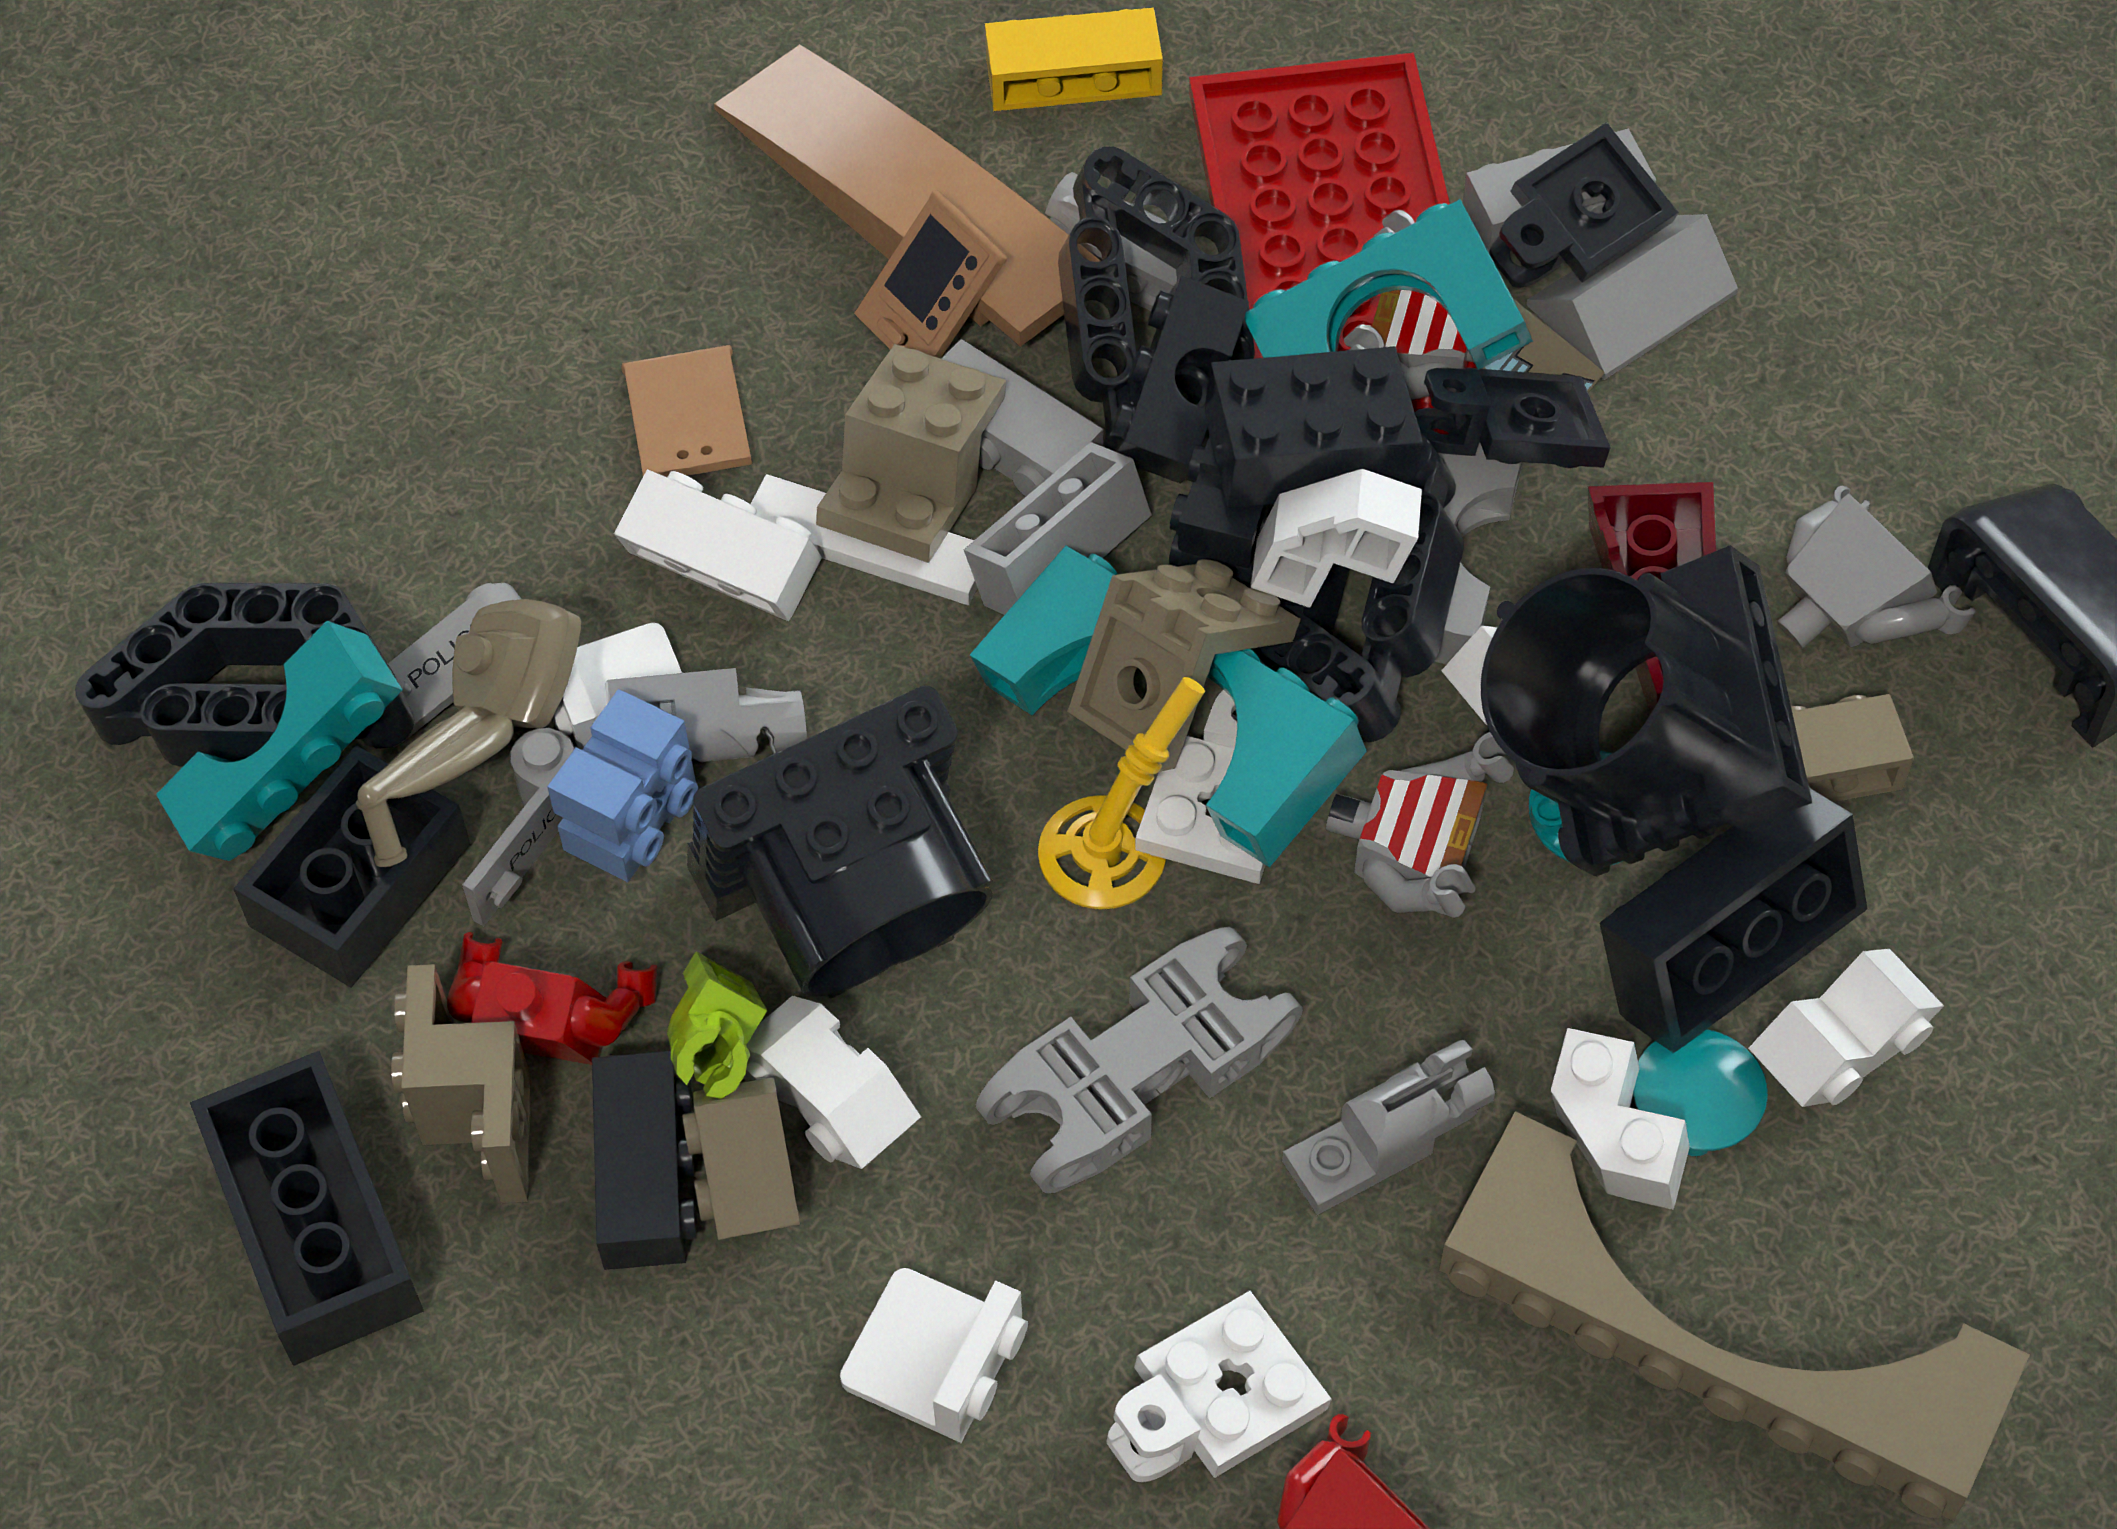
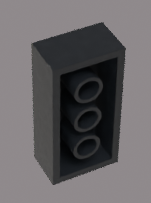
[1599,788,1868,1053]
[190,1051,424,1366]

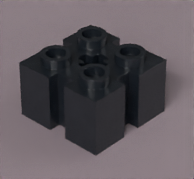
[1169,436,1274,588]

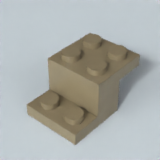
[816,344,1006,563]
[391,964,532,1203]

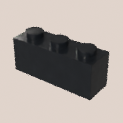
[592,1051,698,1270]

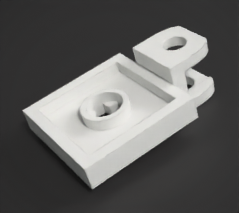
[1135,690,1266,884]
[1107,1291,1331,1482]

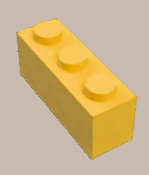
[985,8,1163,111]

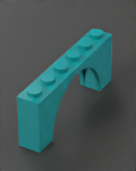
[970,545,1367,868]

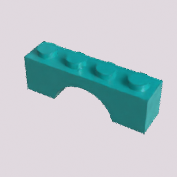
[156,621,403,861]

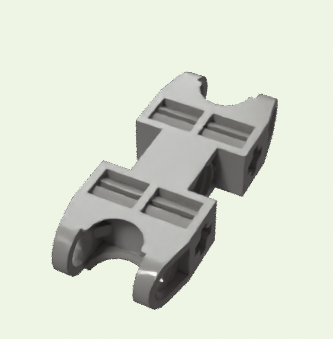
[976,927,1303,1193]

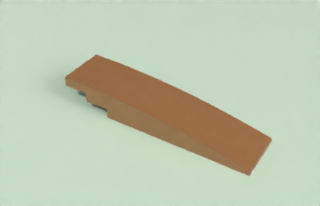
[714,44,1100,347]

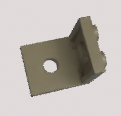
[1067,559,1301,772]

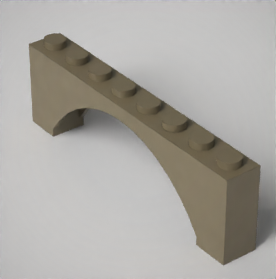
[1439,1111,2030,1521]

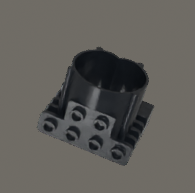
[1481,545,1813,877]
[687,685,993,999]

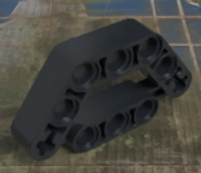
[1058,147,1255,469]
[1255,436,1464,742]
[75,583,415,767]

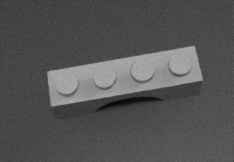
[1435,442,1523,664]

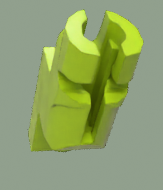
[667,951,767,1099]

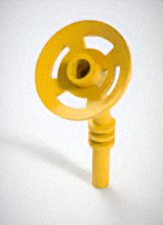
[1038,677,1205,909]

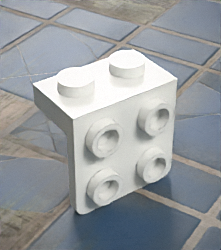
[552,623,682,750]
[840,1268,1028,1443]

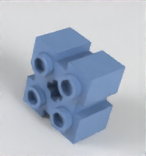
[547,689,698,882]

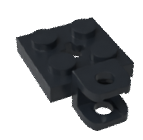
[1489,122,1679,288]
[1415,368,1611,468]

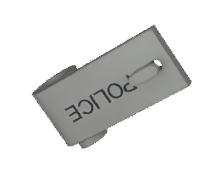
[388,583,521,747]
[462,728,574,927]

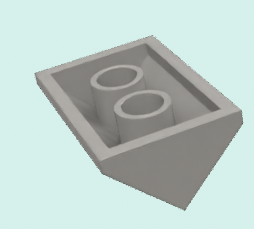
[1526,214,1738,380]

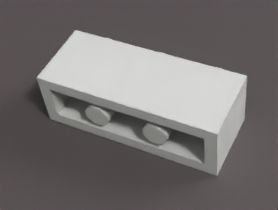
[614,469,822,621]

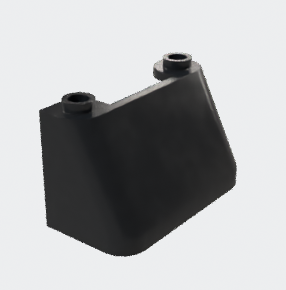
[1927,483,2117,748]

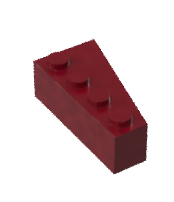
[1588,482,1716,714]

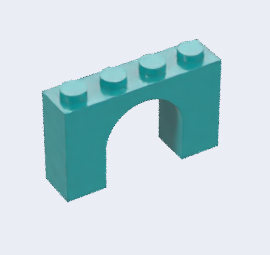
[1244,199,1533,370]

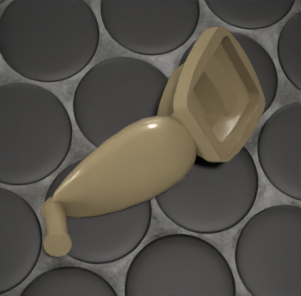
[356,599,581,867]

